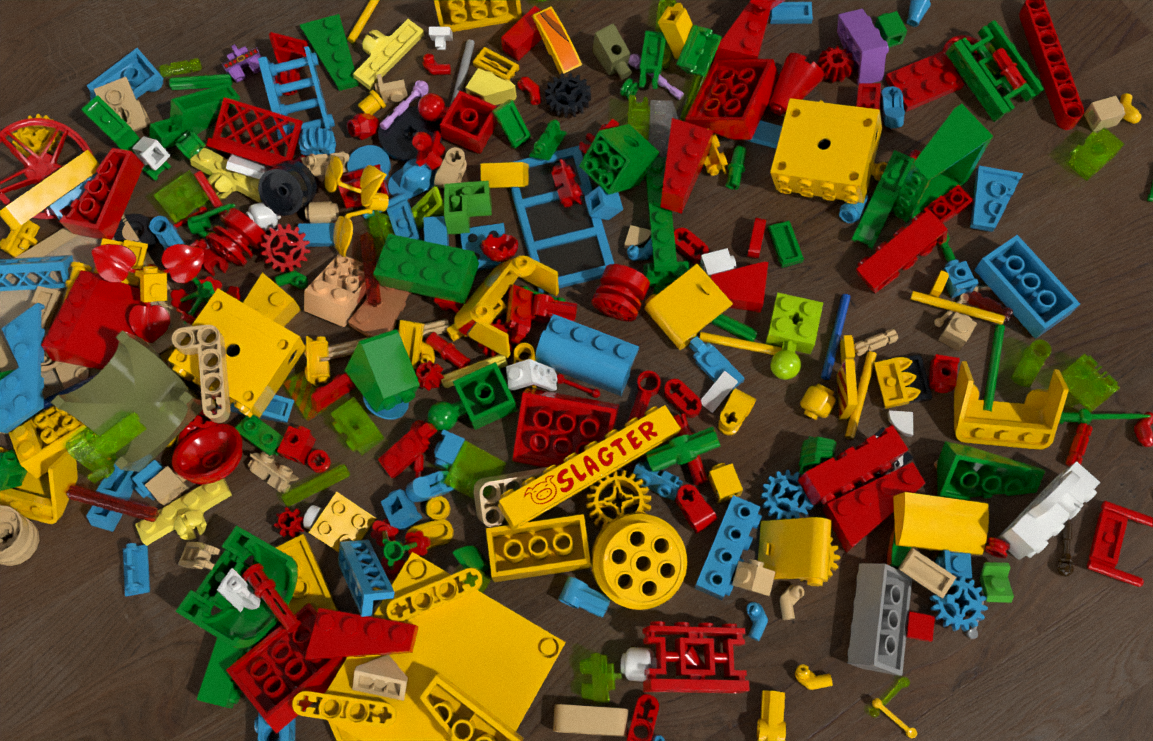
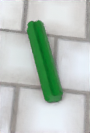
[169,74,233,90]

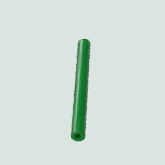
[983,324,1005,412]

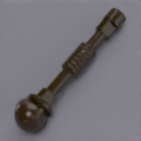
[1057,519,1074,577]

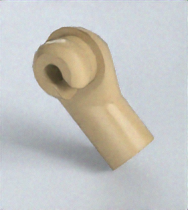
[780,585,804,620]

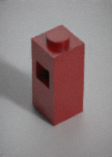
[501,6,542,61]

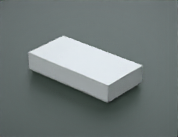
[226,154,273,179]

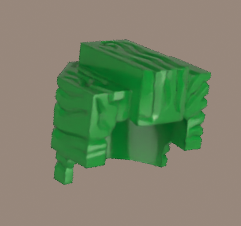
[799,436,837,475]

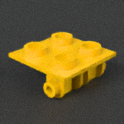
[308,492,376,552]

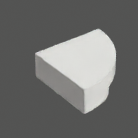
[887,410,913,437]

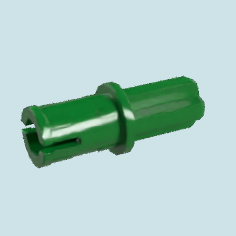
[726,146,747,190]

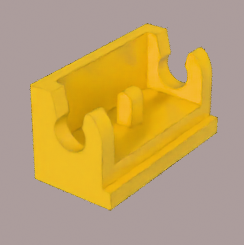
[481,162,529,188]

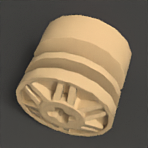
[0,505,40,566]

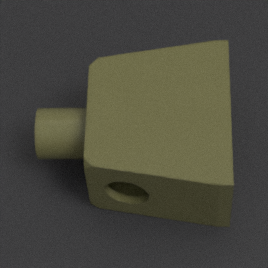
[592,23,632,79]

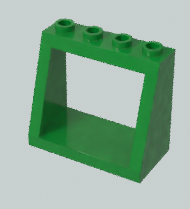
[892,103,993,223]

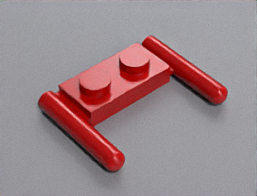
[1086,500,1153,587]

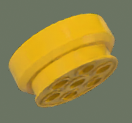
[591,513,687,610]

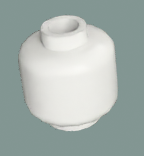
[245,202,281,231]
[621,647,656,682]

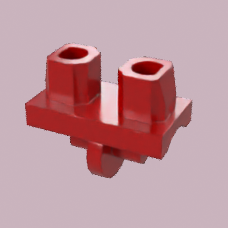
[412,131,445,170]

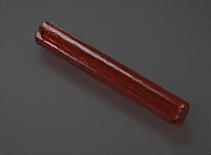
[360,232,381,307]
[66,485,159,522]

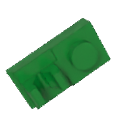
[643,261,689,287]

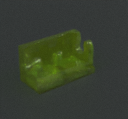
[628,95,650,142]

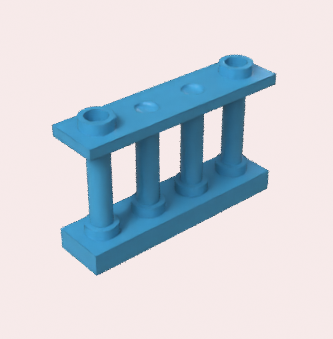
[258,46,335,146]

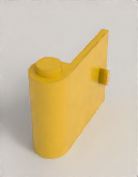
[644,264,733,350]
[758,517,831,586]

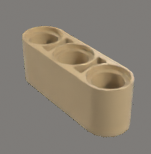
[553,704,628,737]

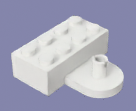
[997,461,1100,560]

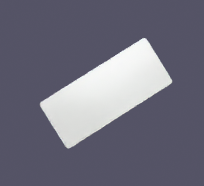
[701,371,738,413]

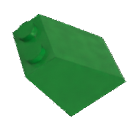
[345,329,420,412]

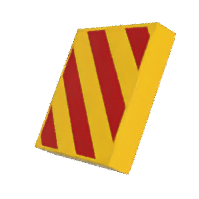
[836,359,858,419]

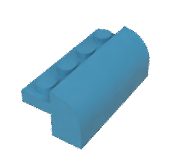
[535,314,639,396]

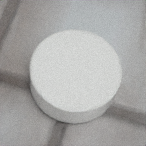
[303,505,323,529]

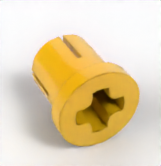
[358,89,386,115]

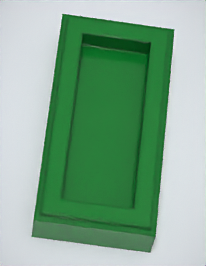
[492,99,532,149]
[767,220,804,268]

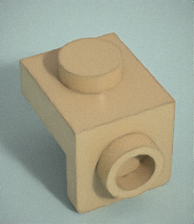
[374,74,408,103]

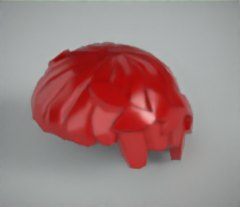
[481,234,519,262]

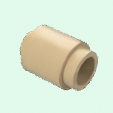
[305,201,339,224]

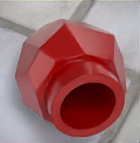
[347,113,379,140]

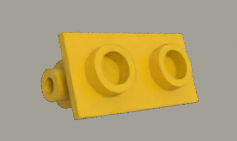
[704,128,728,176]
[304,336,330,386]

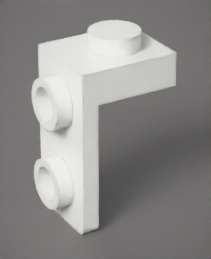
[506,359,557,391]

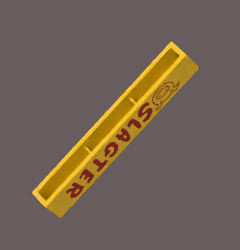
[498,405,681,530]

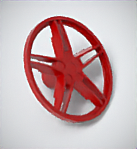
[0,118,93,220]

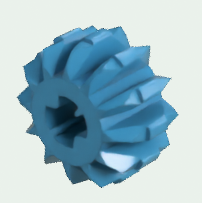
[298,127,336,156]

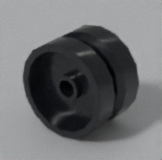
[258,160,317,216]

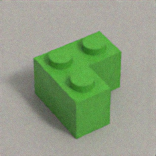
[444,181,492,234]

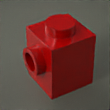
[277,426,316,465]

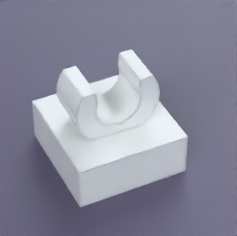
[429,27,453,50]

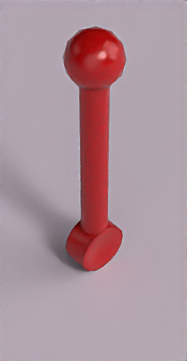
[165,206,208,229]
[557,374,600,398]

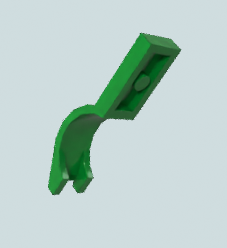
[81,95,171,182]
[852,150,915,249]

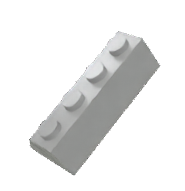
[848,563,912,676]

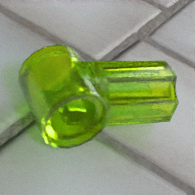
[1010,340,1051,388]

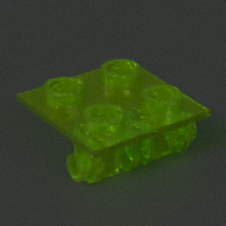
[1061,353,1120,413]
[443,441,506,500]

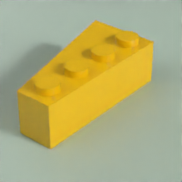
[243,272,301,327]
[420,673,523,741]

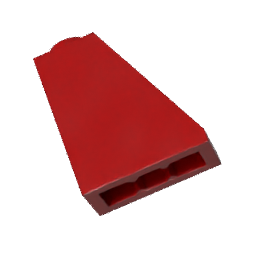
[704,262,768,312]

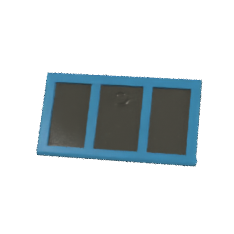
[510,146,614,293]

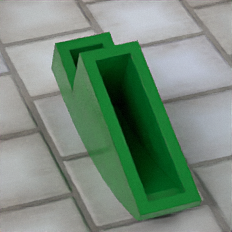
[149,83,240,149]

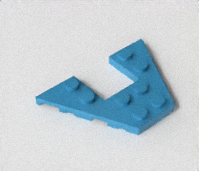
[0,303,45,433]

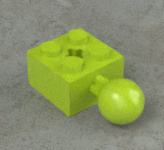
[765,293,823,380]

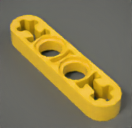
[386,568,482,622]
[293,691,397,728]

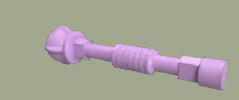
[628,54,684,100]
[380,80,429,130]

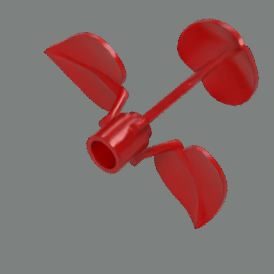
[92,244,204,343]

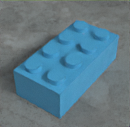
[974,235,1080,339]

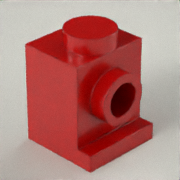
[928,354,960,393]

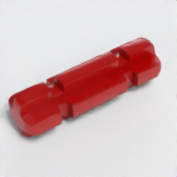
[1066,423,1093,466]

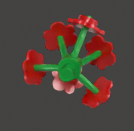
[170,269,240,325]

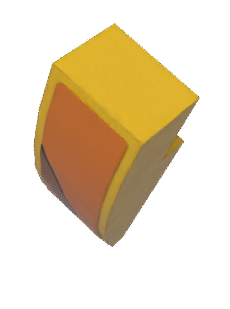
[532,6,582,74]

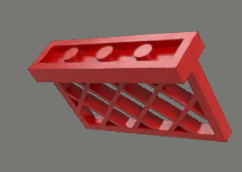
[206,97,303,167]

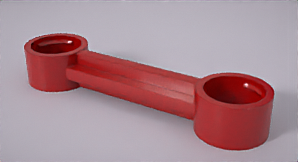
[625,371,661,428]

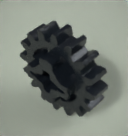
[545,73,591,118]

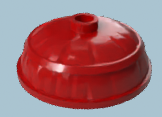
[172,424,243,484]

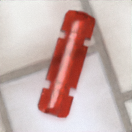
[967,291,1013,322]

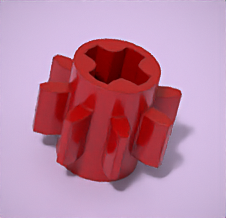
[275,69,302,95]
[415,360,444,391]
[274,507,304,538]

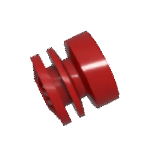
[206,208,266,267]
[592,264,650,322]

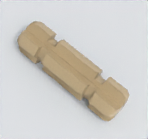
[854,329,898,356]

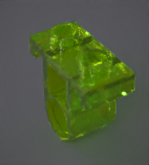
[66,427,117,484]

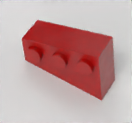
[714,2,770,60]

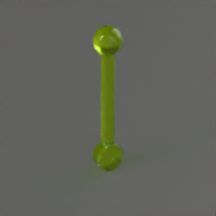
[870,677,910,718]

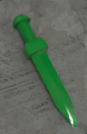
[1059,408,1151,425]

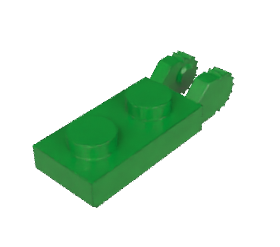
[639,31,666,89]

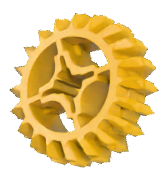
[586,470,651,529]

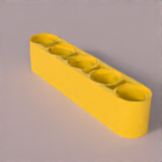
[0,150,100,230]

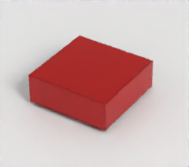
[906,612,935,642]

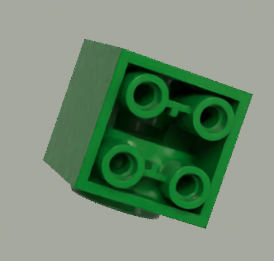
[579,124,659,195]

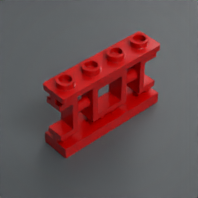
[642,621,750,693]

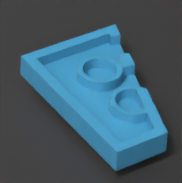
[970,166,1023,232]

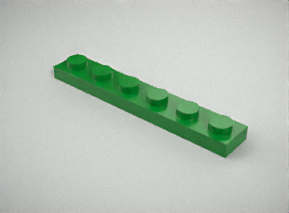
[646,157,677,272]

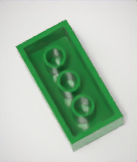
[373,234,479,304]

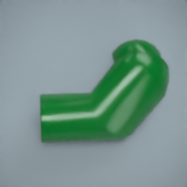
[275,270,308,289]

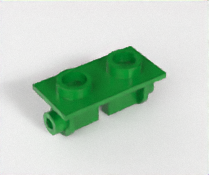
[529,120,567,161]
[235,415,283,456]

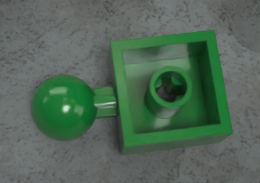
[427,362,517,431]

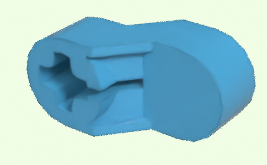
[881,86,905,128]
[405,471,456,502]

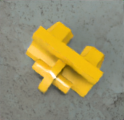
[0,220,40,258]

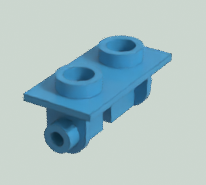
[633,461,683,501]
[123,543,150,596]

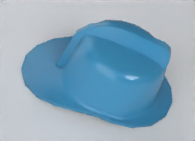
[388,159,437,199]

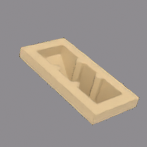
[352,655,408,701]

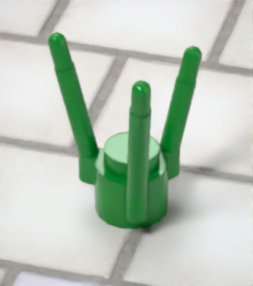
[188,203,235,238]

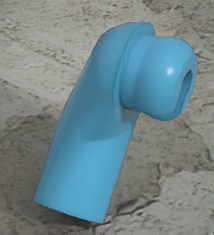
[746,602,768,641]

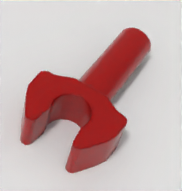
[204,240,229,276]

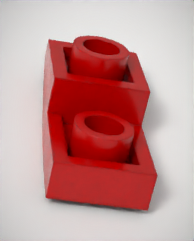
[923,184,973,224]

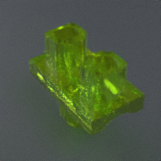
[580,653,622,703]

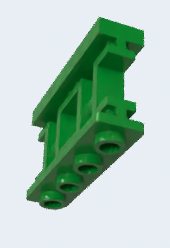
[946,20,1043,122]

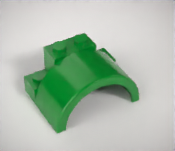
[175,525,298,649]

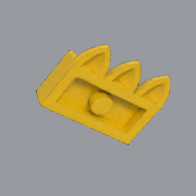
[874,357,921,409]

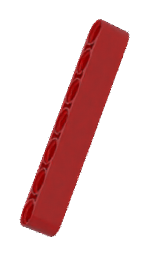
[1019,0,1084,130]

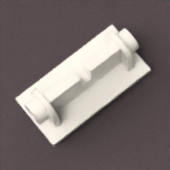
[217,568,260,612]

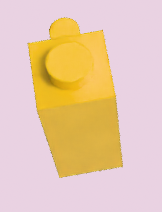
[658,3,693,59]

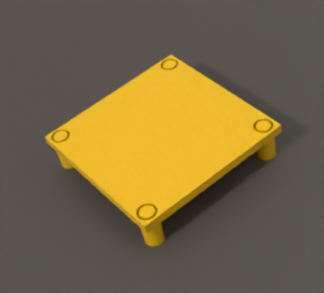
[315,552,566,741]

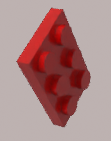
[885,51,964,112]

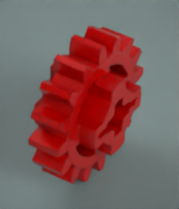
[260,223,310,272]

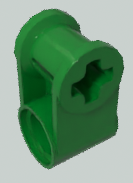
[175,129,206,160]

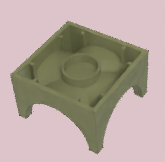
[51,330,203,472]

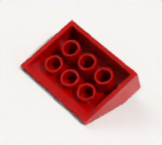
[685,59,779,140]
[41,270,146,370]
[512,388,619,467]
[226,603,347,734]

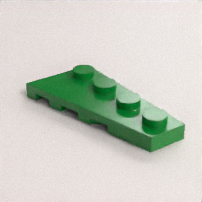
[300,14,360,91]

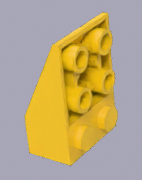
[9,406,87,479]

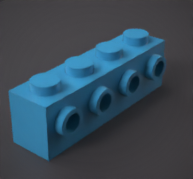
[694,495,762,601]

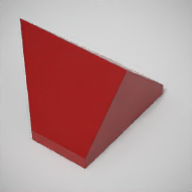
[269,32,308,73]

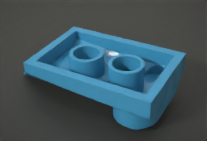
[87,48,164,101]

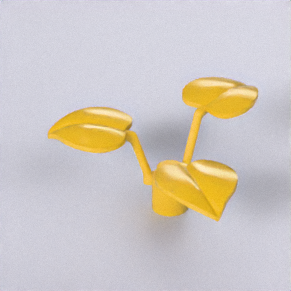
[325,155,389,257]

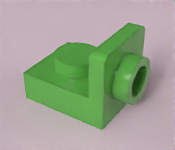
[979,562,1014,603]

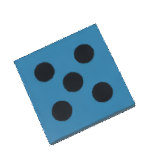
[460,223,505,271]

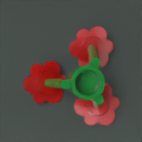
[371,518,431,580]

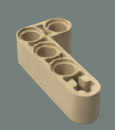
[171,325,230,423]
[474,467,548,528]

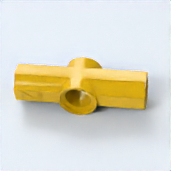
[757,690,786,741]

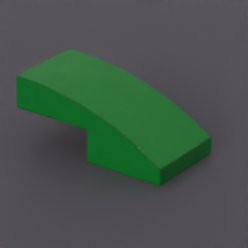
[452,546,490,575]

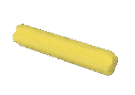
[441,354,508,388]

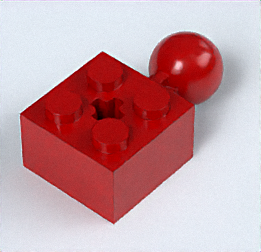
[418,90,498,154]

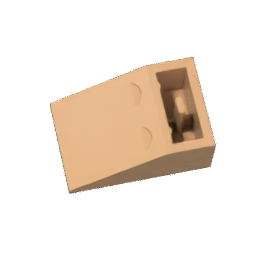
[304,254,375,327]

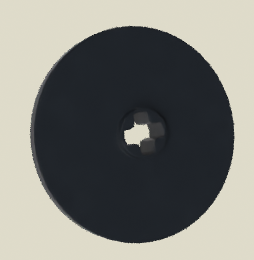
[378,106,443,162]

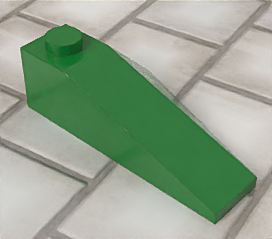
[937,441,1045,500]

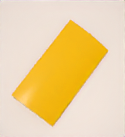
[893,492,989,555]

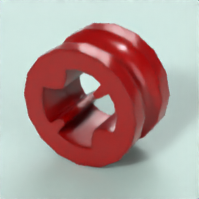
[307,450,331,473]
[984,537,1010,559]

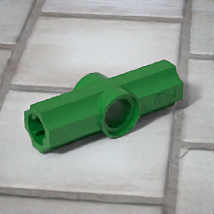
[646,427,721,472]

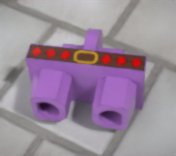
[222,44,261,83]

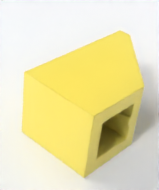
[465,68,517,105]

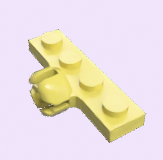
[353,19,424,90]
[190,147,262,203]
[135,478,232,546]

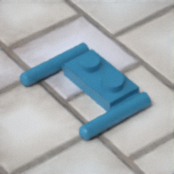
[362,193,422,240]

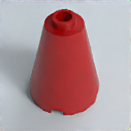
[769,53,825,116]

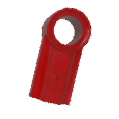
[531,294,577,323]

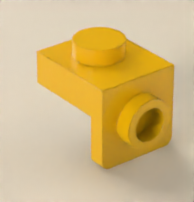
[135,266,167,302]

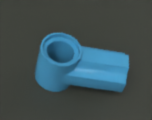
[149,216,186,250]
[558,576,611,618]

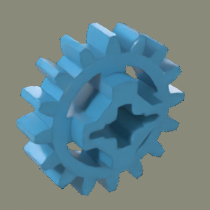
[761,470,813,520]
[930,576,988,631]

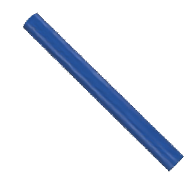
[821,294,851,380]

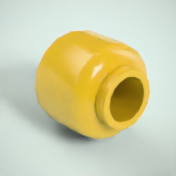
[800,384,836,420]

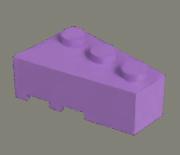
[837,9,889,86]

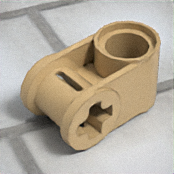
[434,147,467,189]

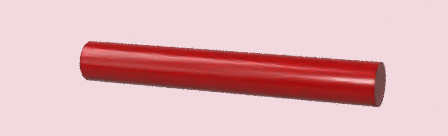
[194,170,227,218]

